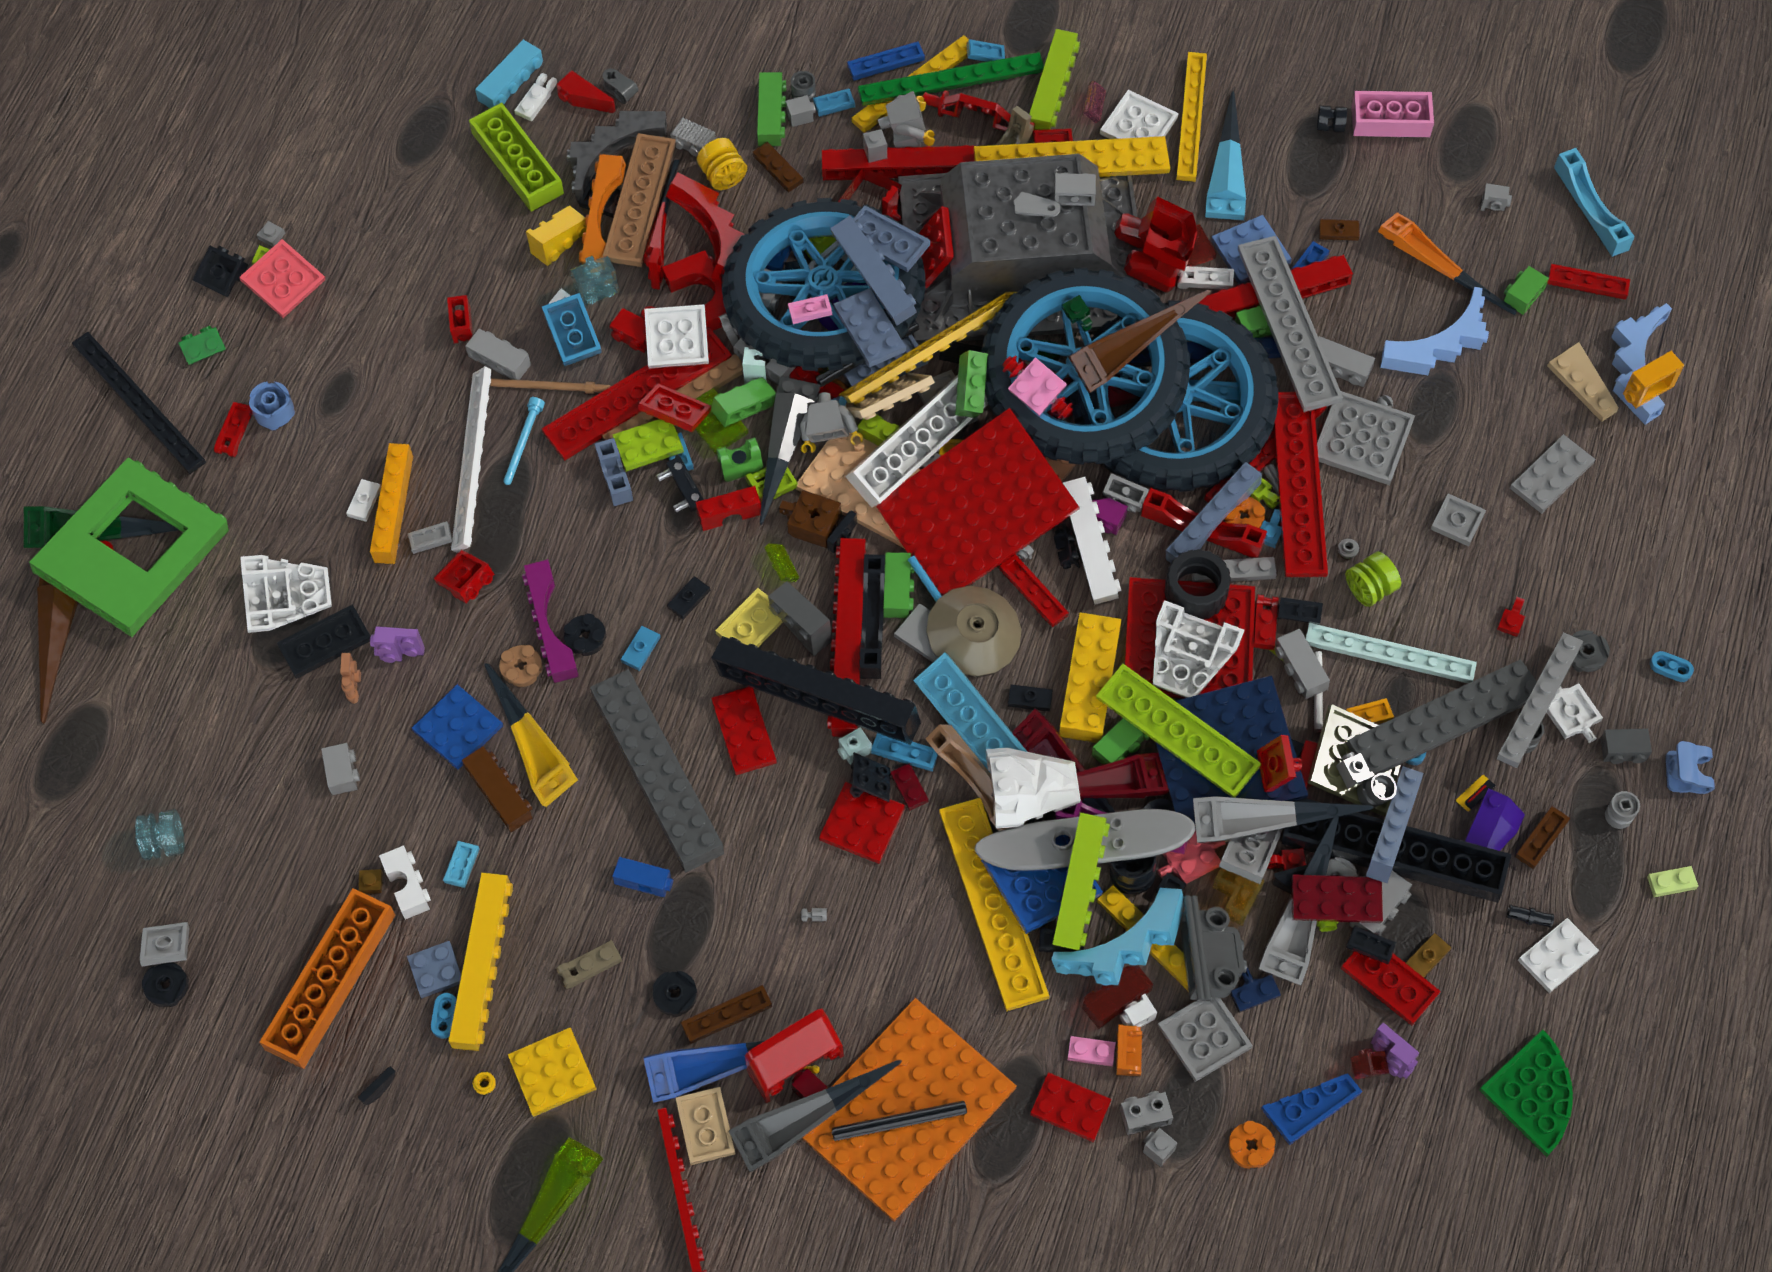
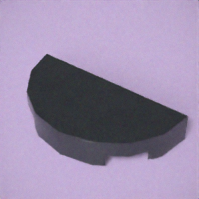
[358,1066,396,1105]

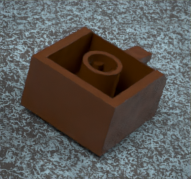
[779,490,842,548]

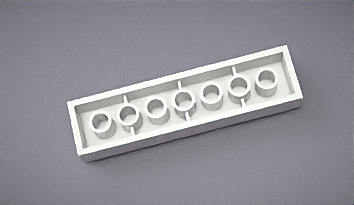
[845,375,988,508]

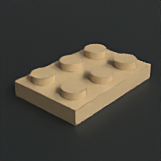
[676,1087,735,1165]

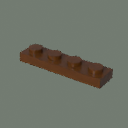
[681,985,772,1044]

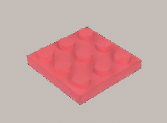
[240,239,325,318]

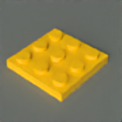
[508,1027,596,1117]

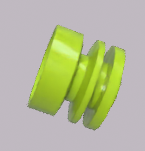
[1345,551,1401,607]

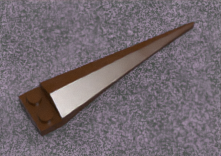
[1068,290,1211,392]
[37,577,78,724]

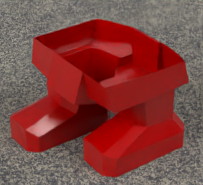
[1114,196,1197,293]

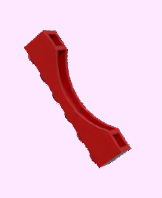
[1141,488,1267,558]

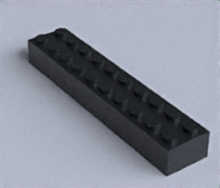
[711,636,921,745]
[1282,798,1512,903]

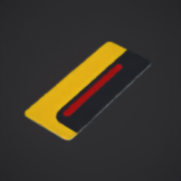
[1456,775,1495,812]

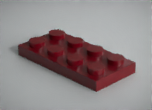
[1292,875,1383,923]

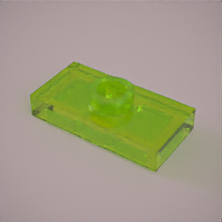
[764,543,800,582]

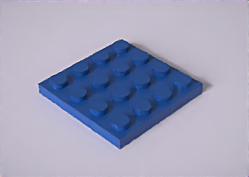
[981,835,1103,934]

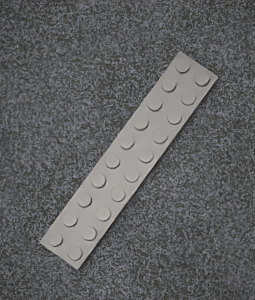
[1238,236,1343,412]

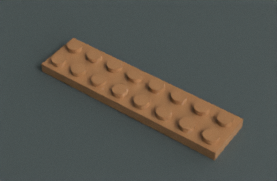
[603,133,676,267]

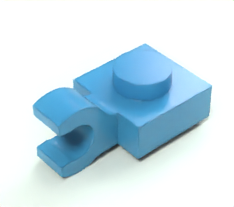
[1260,509,1282,548]

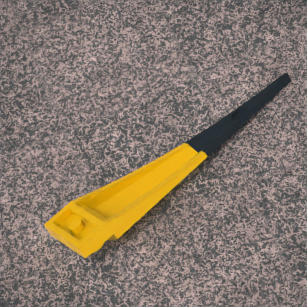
[485,663,578,807]

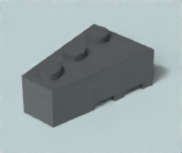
[768,581,832,657]

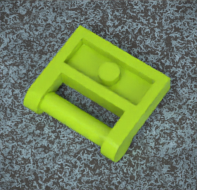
[745,467,798,504]

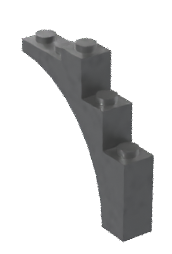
[567,111,667,201]

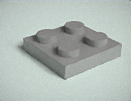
[1430,494,1486,546]
[140,922,189,966]

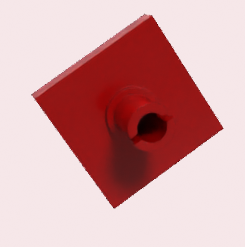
[1257,735,1302,792]

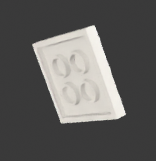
[1100,90,1178,139]
[644,305,709,368]

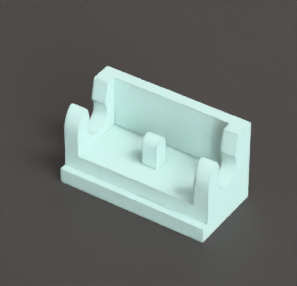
[742,347,767,384]

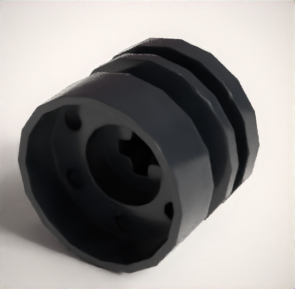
[1110,856,1156,895]

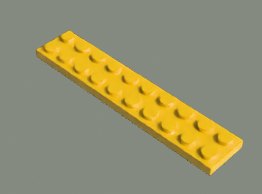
[974,136,1170,177]
[839,292,1017,404]
[939,797,1049,1012]

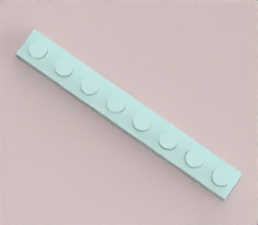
[1306,623,1477,683]

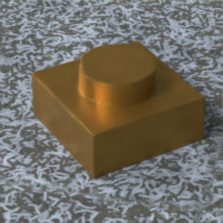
[358,869,383,894]

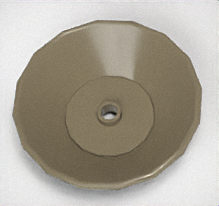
[926,586,1022,677]

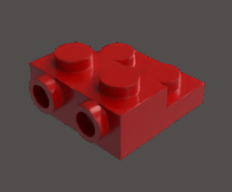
[434,550,495,603]

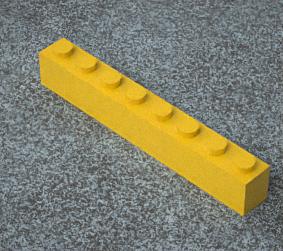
[449,873,513,1051]

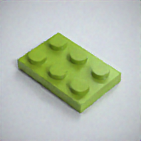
[612,419,684,471]

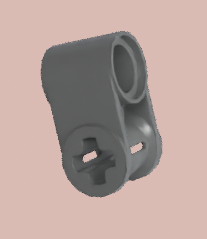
[603,68,639,104]

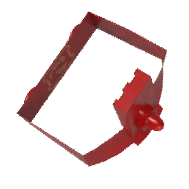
[838,168,902,221]

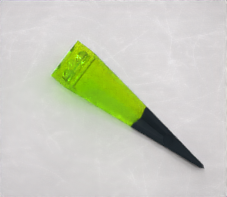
[498,1137,603,1272]

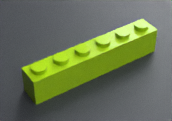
[1029,29,1080,130]
[1053,813,1110,950]

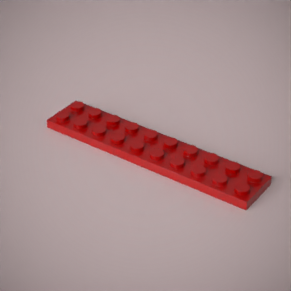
[541,327,732,461]
[1274,392,1328,577]

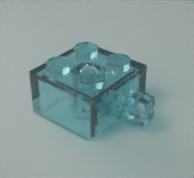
[570,255,619,306]

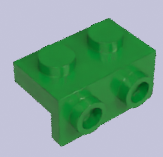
[179,326,226,365]

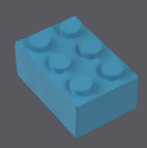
[542,293,601,367]

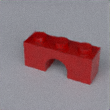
[696,486,761,531]

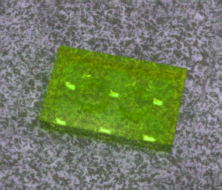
[695,388,749,455]

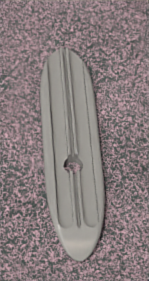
[975,809,1195,871]

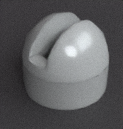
[1377,395,1393,408]

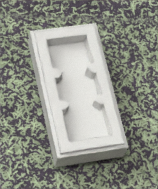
[346,479,381,522]

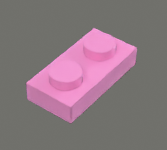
[788,295,832,324]
[1068,1036,1116,1067]

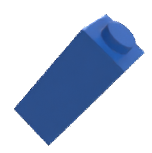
[612,857,673,898]

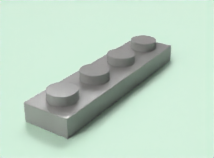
[1192,557,1277,583]

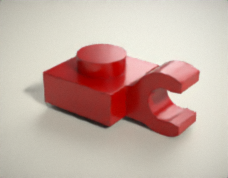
[1497,597,1525,637]
[1267,848,1306,871]

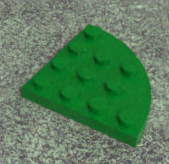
[1479,1030,1573,1157]

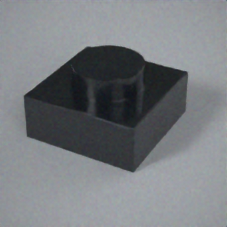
[1156,872,1186,894]

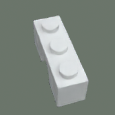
[379,845,431,920]

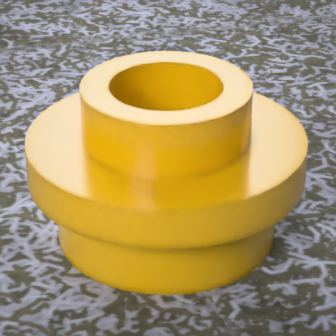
[473,1072,496,1095]

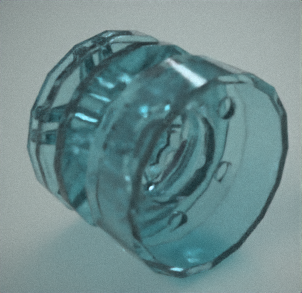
[135,809,185,861]

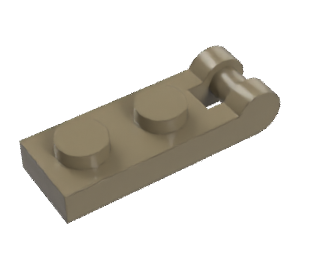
[556,940,622,989]

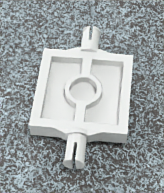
[1547,683,1603,743]

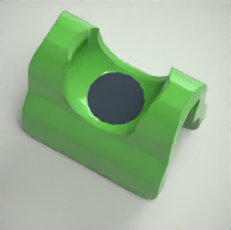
[716,437,763,482]

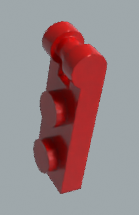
[214,402,253,457]
[1253,594,1279,650]

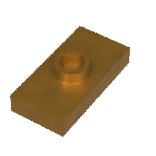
[1406,933,1452,977]

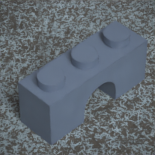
[595,438,633,506]

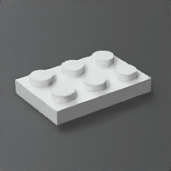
[1518,918,1599,994]

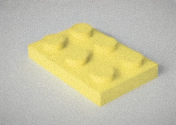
[715,588,783,647]

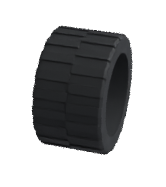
[1164,549,1231,619]

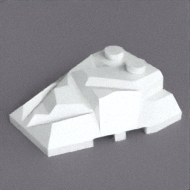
[240,555,332,633]
[1153,600,1244,698]
[986,748,1081,828]

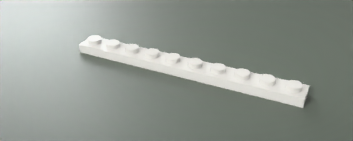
[451,366,491,553]

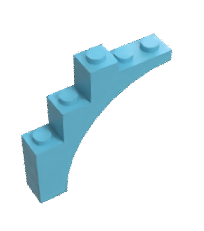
[1052,888,1185,985]

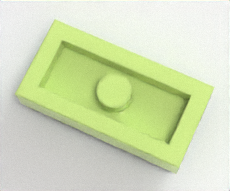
[1647,866,1698,897]

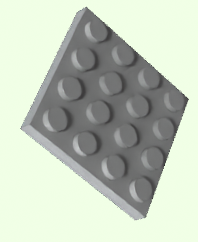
[1317,391,1415,486]

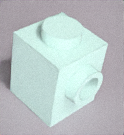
[837,727,872,765]

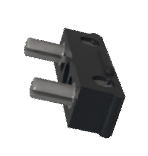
[657,455,704,512]

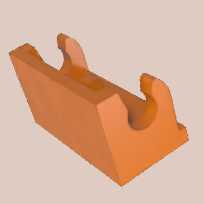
[1116,1024,1142,1076]

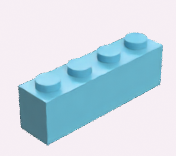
[475,39,543,108]

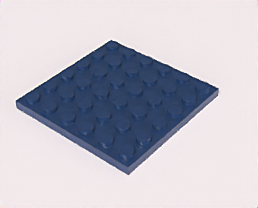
[1155,675,1308,827]

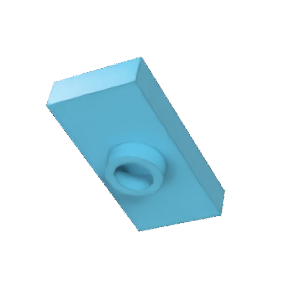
[443,841,479,888]

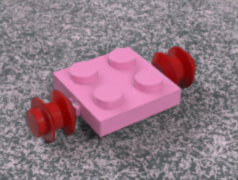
[1002,356,1073,419]

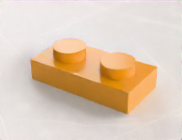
[1346,698,1394,724]

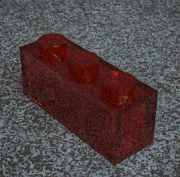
[1082,965,1153,1029]

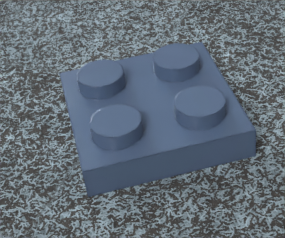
[407,941,461,999]

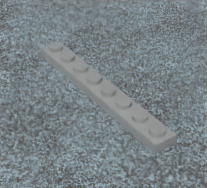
[1497,632,1583,768]

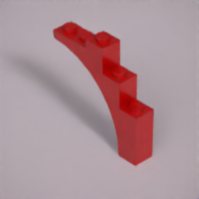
[665,172,745,280]

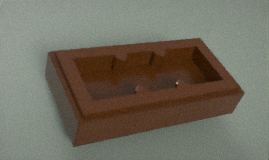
[1319,219,1360,241]

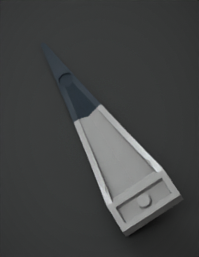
[1193,797,1374,843]
[1258,817,1339,985]

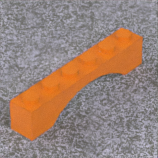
[579,154,626,271]

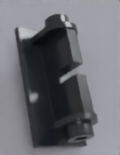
[1053,524,1081,569]

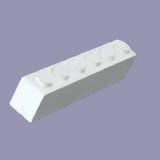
[1063,477,1121,605]

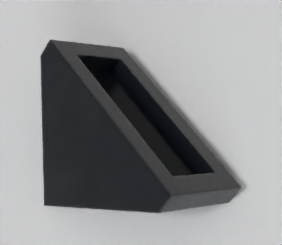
[1272,864,1309,895]

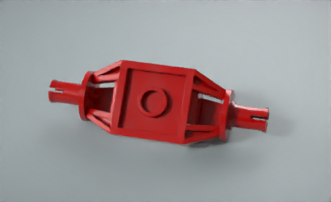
[923,90,1035,132]

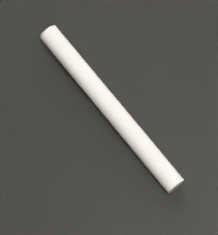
[1314,651,1323,732]

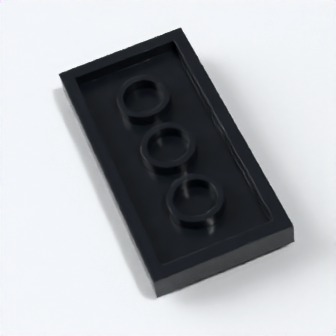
[277,604,371,679]

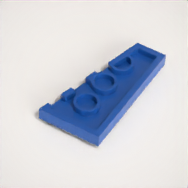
[1261,1073,1362,1145]

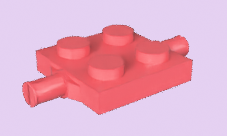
[1157,829,1226,884]

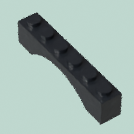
[860,554,885,679]

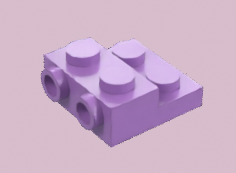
[370,627,425,663]
[1371,1023,1419,1079]

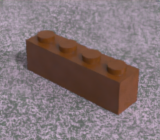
[462,746,533,832]

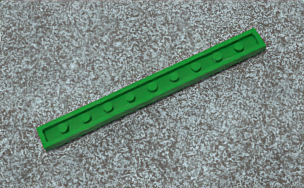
[857,52,1044,106]

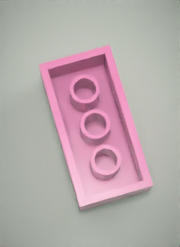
[1351,91,1434,137]

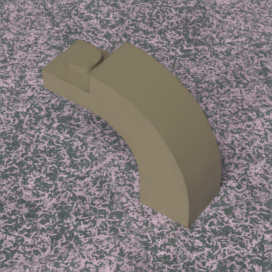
[995,106,1034,145]

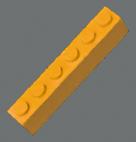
[370,443,413,564]

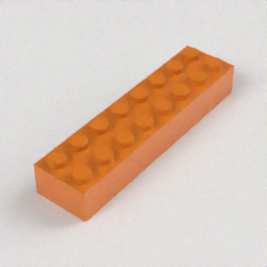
[259,888,396,1069]

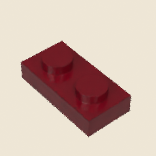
[890,763,929,811]

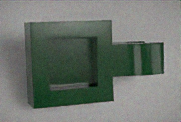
[1062,295,1093,332]

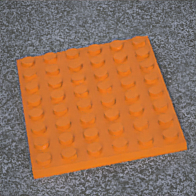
[802,998,1017,1222]

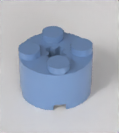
[249,382,295,430]

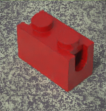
[447,295,473,344]
[609,308,647,353]

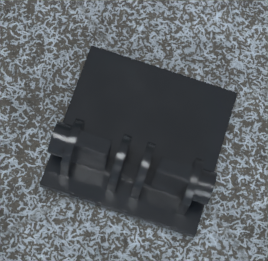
[850,752,890,802]

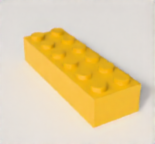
[1059,612,1121,743]

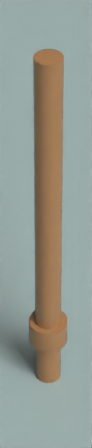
[490,378,611,394]

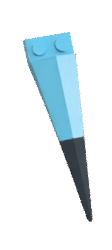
[1205,91,1246,221]

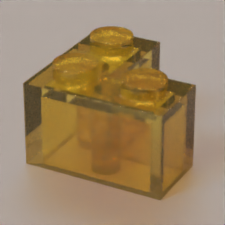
[1213,868,1265,926]

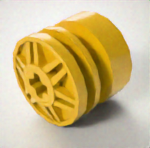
[697,138,747,190]

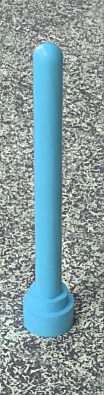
[504,397,545,485]

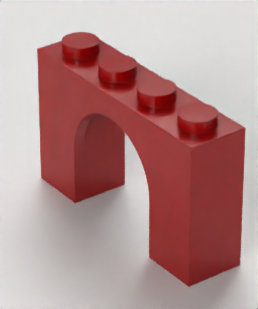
[662,250,727,331]

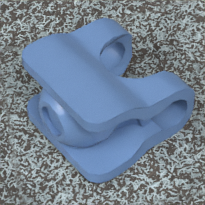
[1666,741,1715,794]

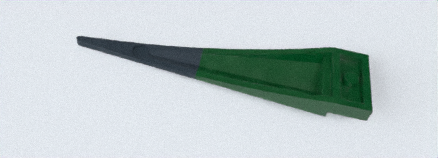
[24,506,187,548]

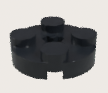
[564,613,606,656]
[142,962,189,1007]
[653,971,698,1017]

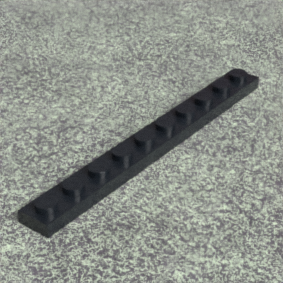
[72,332,206,475]

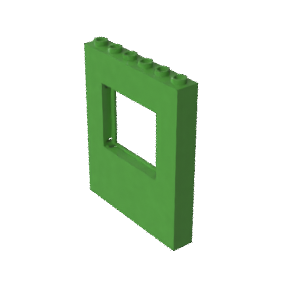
[29,457,229,637]

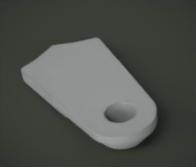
[1014,192,1060,217]

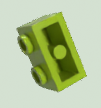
[858,414,899,446]

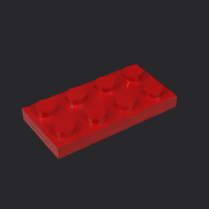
[711,687,777,775]
[1341,951,1441,1026]

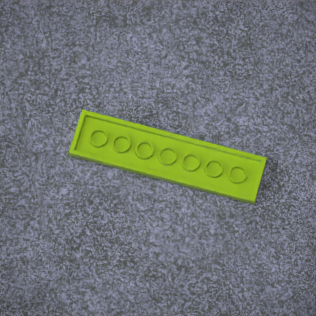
[1096,664,1261,798]

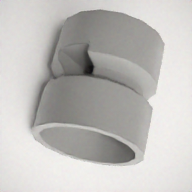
[1605,791,1640,829]

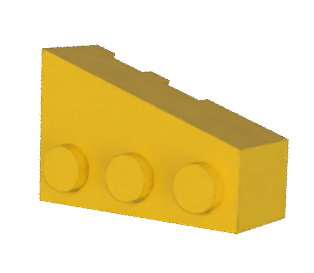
[526,205,587,266]

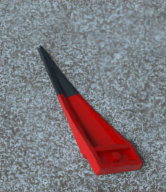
[643,159,680,289]

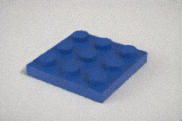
[412,684,503,770]

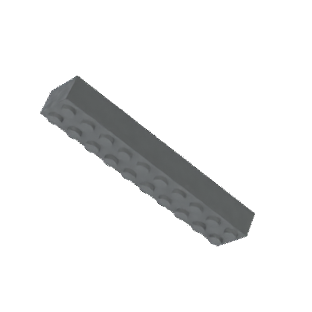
[590,669,724,873]

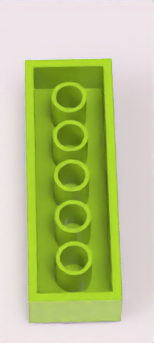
[469,102,564,212]

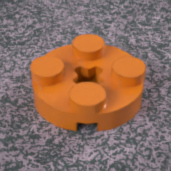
[1224,497,1265,528]
[1228,1121,1275,1169]

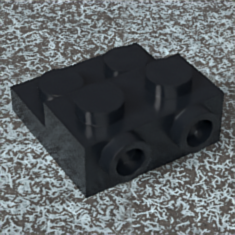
[193,245,248,298]

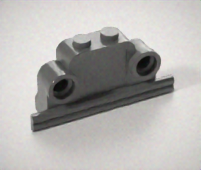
[1180,895,1247,1001]

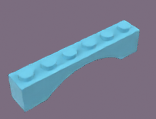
[1554,148,1634,257]

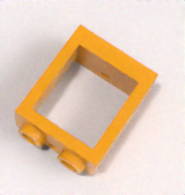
[1623,350,1684,409]

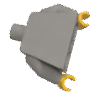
[878,91,935,146]
[800,392,864,453]

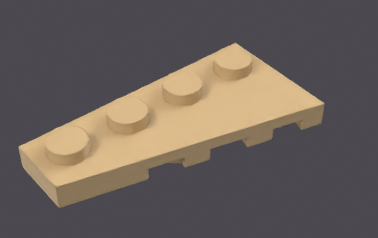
[1548,342,1619,422]

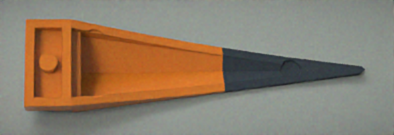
[1378,212,1517,315]

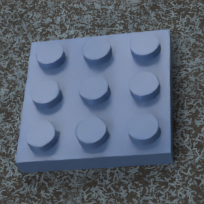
[1211,215,1292,284]

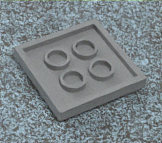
[1158,997,1253,1082]

